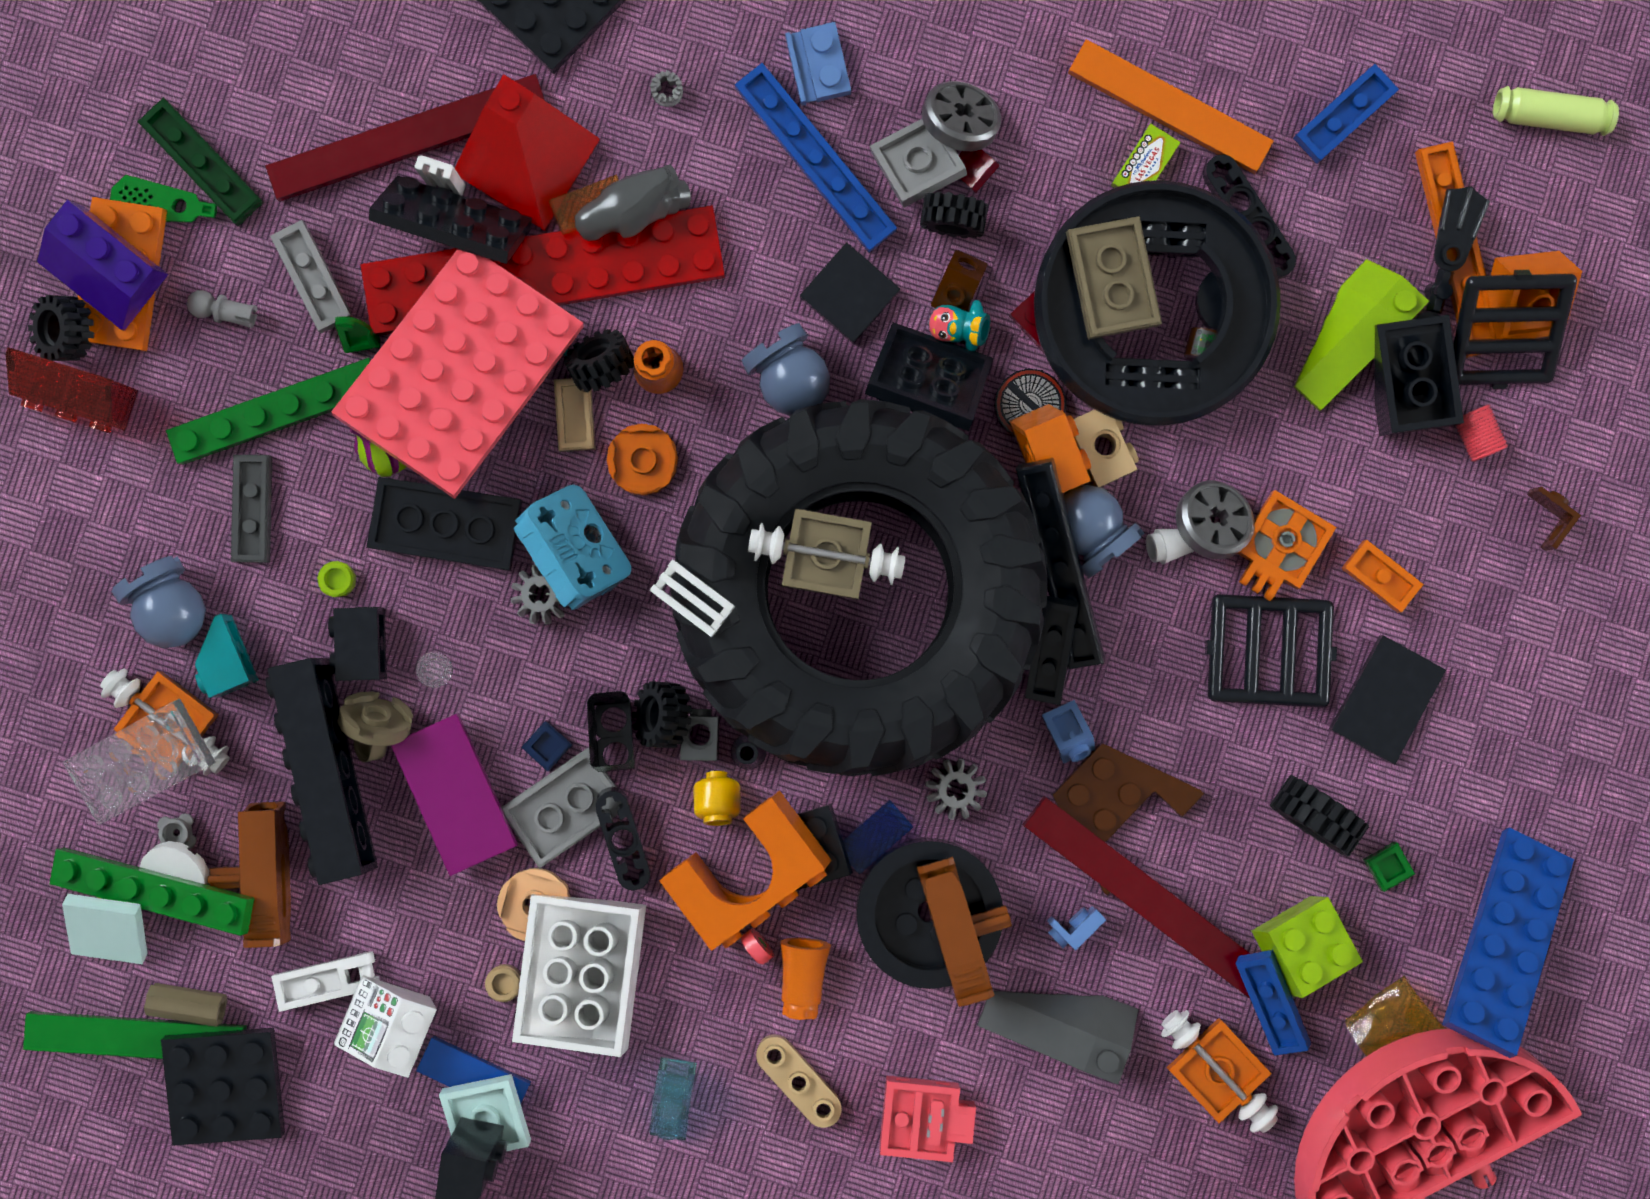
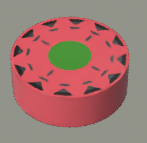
[741,928,774,965]

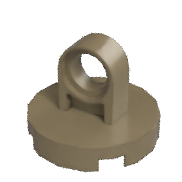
[337,691,413,762]

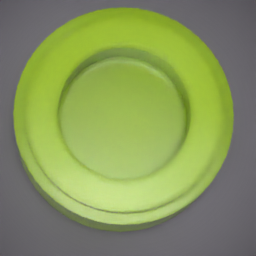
[317,561,356,597]

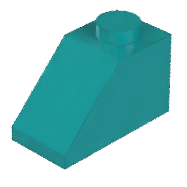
[195,614,259,698]

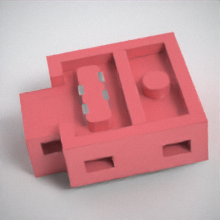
[879,1075,976,1162]

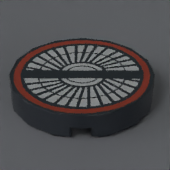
[994,368,1066,438]

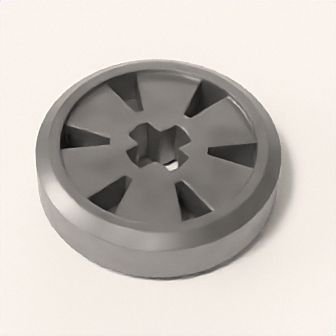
[922,81,1001,151]
[1176,480,1255,559]

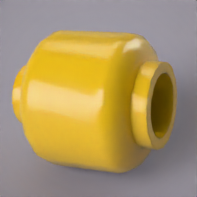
[693,771,741,826]

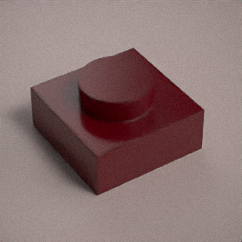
[959,149,1000,193]

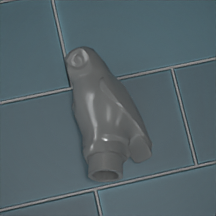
[574,164,691,241]

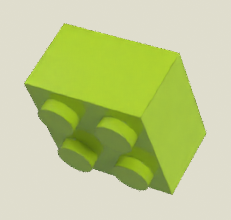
[1251,896,1363,998]

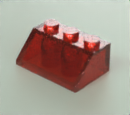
[5,347,138,434]

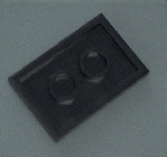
[1329,635,1446,765]

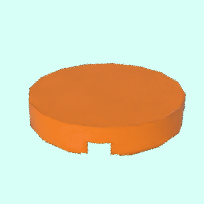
[606,423,679,496]

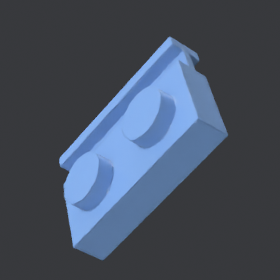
[785,22,851,106]

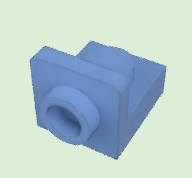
[1042,700,1096,763]
[1047,906,1106,951]

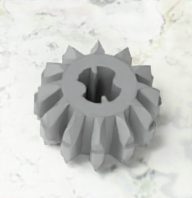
[511,564,569,625]
[925,758,987,820]

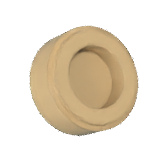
[485,964,521,1002]

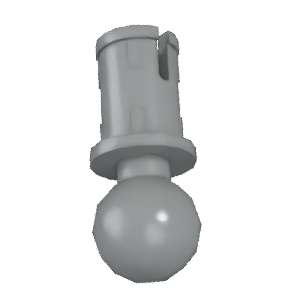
[186,290,258,328]

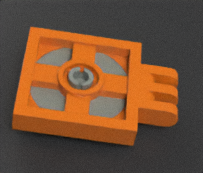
[1237,490,1337,601]

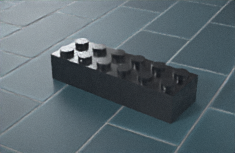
[266,658,378,885]

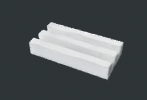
[414,155,466,196]
[649,559,735,637]

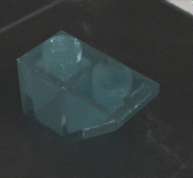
[650,1057,697,1140]

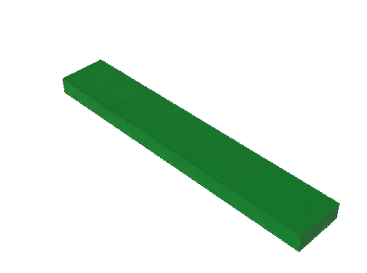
[23,1011,247,1059]

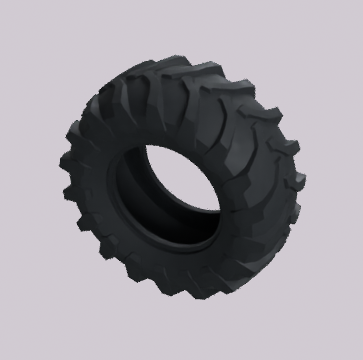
[671,399,1047,776]

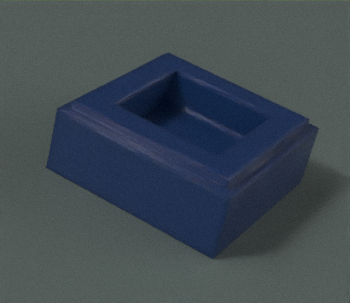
[521,720,574,772]

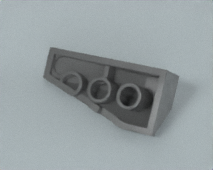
[977,991,1138,1085]

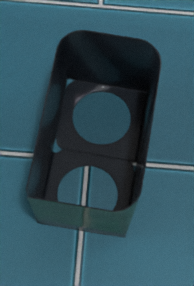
[587,691,635,772]

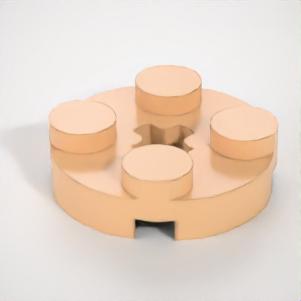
[497,868,570,941]

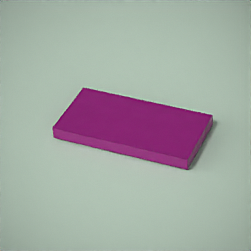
[391,713,518,876]

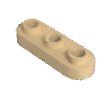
[756,1034,842,1128]

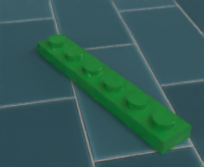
[166,358,371,465]
[49,847,255,936]

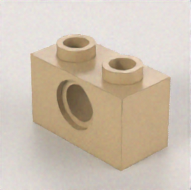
[1074,410,1139,487]

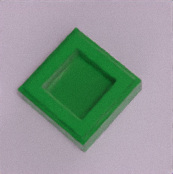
[1363,842,1415,892]

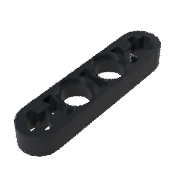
[1203,155,1296,280]

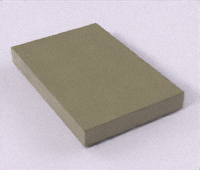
[1066,216,1162,340]

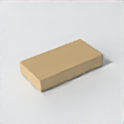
[554,378,596,452]

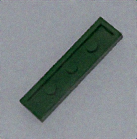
[137,97,264,226]

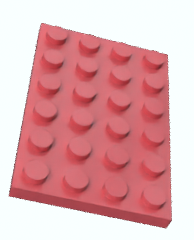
[331,249,583,499]

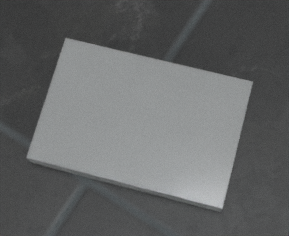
[501,747,622,869]

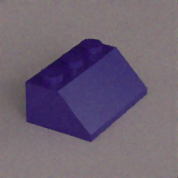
[37,200,169,331]

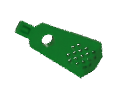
[110,175,217,223]

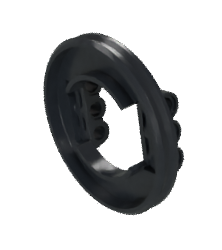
[1034,180,1281,426]

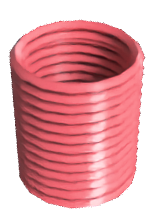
[1455,404,1508,462]

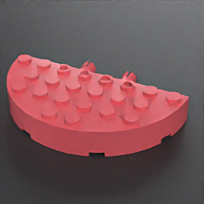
[1294,1029,1582,1199]

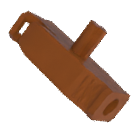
[207,801,291,948]
[917,857,1012,1007]

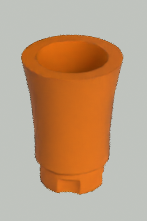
[634,340,683,394]
[780,938,831,1020]

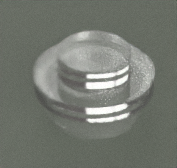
[416,652,453,688]

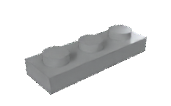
[270,220,353,333]

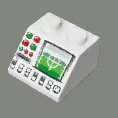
[334,975,437,1078]

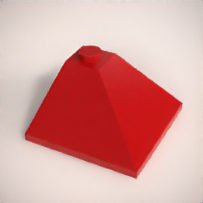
[455,74,600,231]

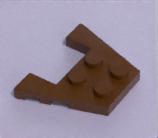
[1051,743,1204,896]

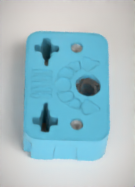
[513,485,631,610]

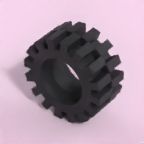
[920,192,988,238]
[28,295,94,361]
[564,329,634,392]
[632,681,692,748]

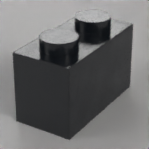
[328,607,387,681]

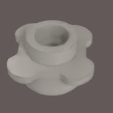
[157,813,197,849]

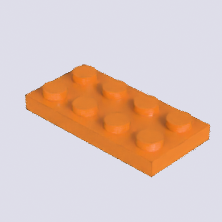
[78,197,167,352]

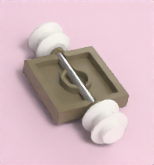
[748,509,905,600]

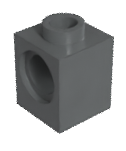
[680,709,720,761]

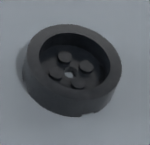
[856,838,1003,989]

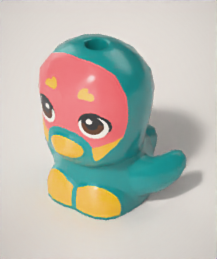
[929,300,991,351]

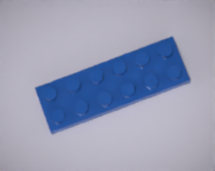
[1442,827,1574,1058]

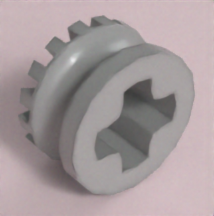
[650,70,683,107]

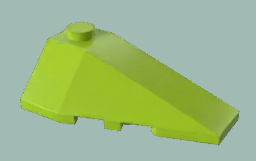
[1294,259,1429,411]

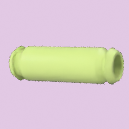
[1493,86,1619,136]

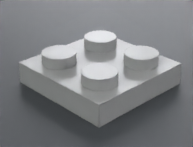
[870,119,967,208]

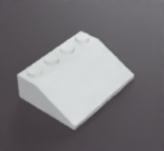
[512,894,646,1057]

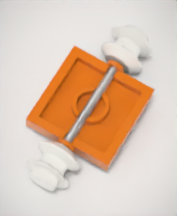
[100,668,230,776]
[1161,1010,1278,1133]

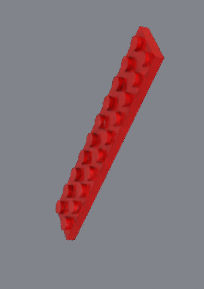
[360,205,725,336]

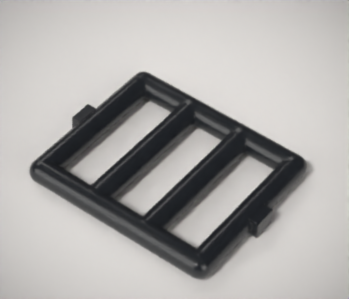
[1453,270,1577,389]
[1205,594,1337,708]

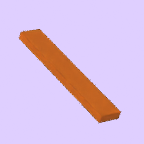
[1068,39,1274,175]
[1415,141,1496,358]

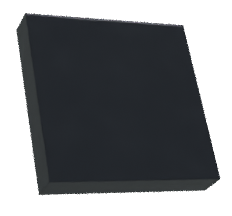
[800,242,900,344]

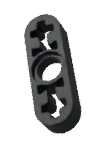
[595,787,650,891]

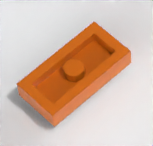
[1341,540,1424,613]

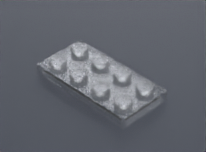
[62,698,216,825]

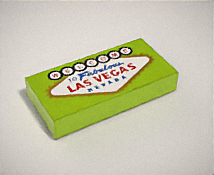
[1111,123,1181,188]

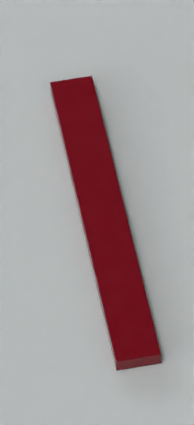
[265,74,545,202]
[1022,796,1250,999]

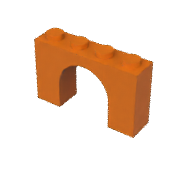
[659,790,832,951]

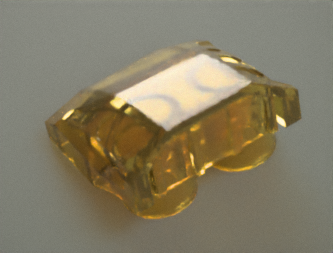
[1345,976,1447,1056]

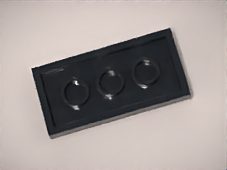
[369,175,532,264]
[366,477,523,571]

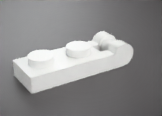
[271,951,380,1012]

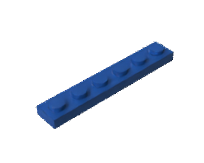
[734,63,897,253]

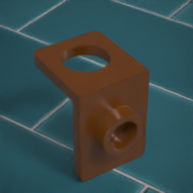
[931,250,988,311]
[1527,487,1581,551]

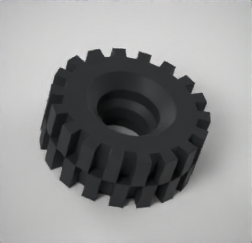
[1270,775,1369,857]

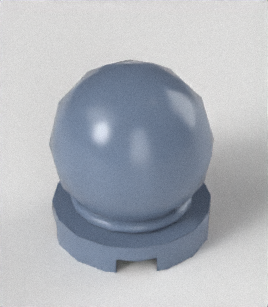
[741,323,830,416]
[1063,485,1145,579]
[111,556,206,649]

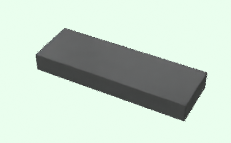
[231,454,272,563]

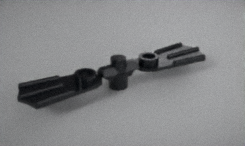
[1415,186,1490,319]

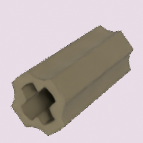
[144,983,228,1027]

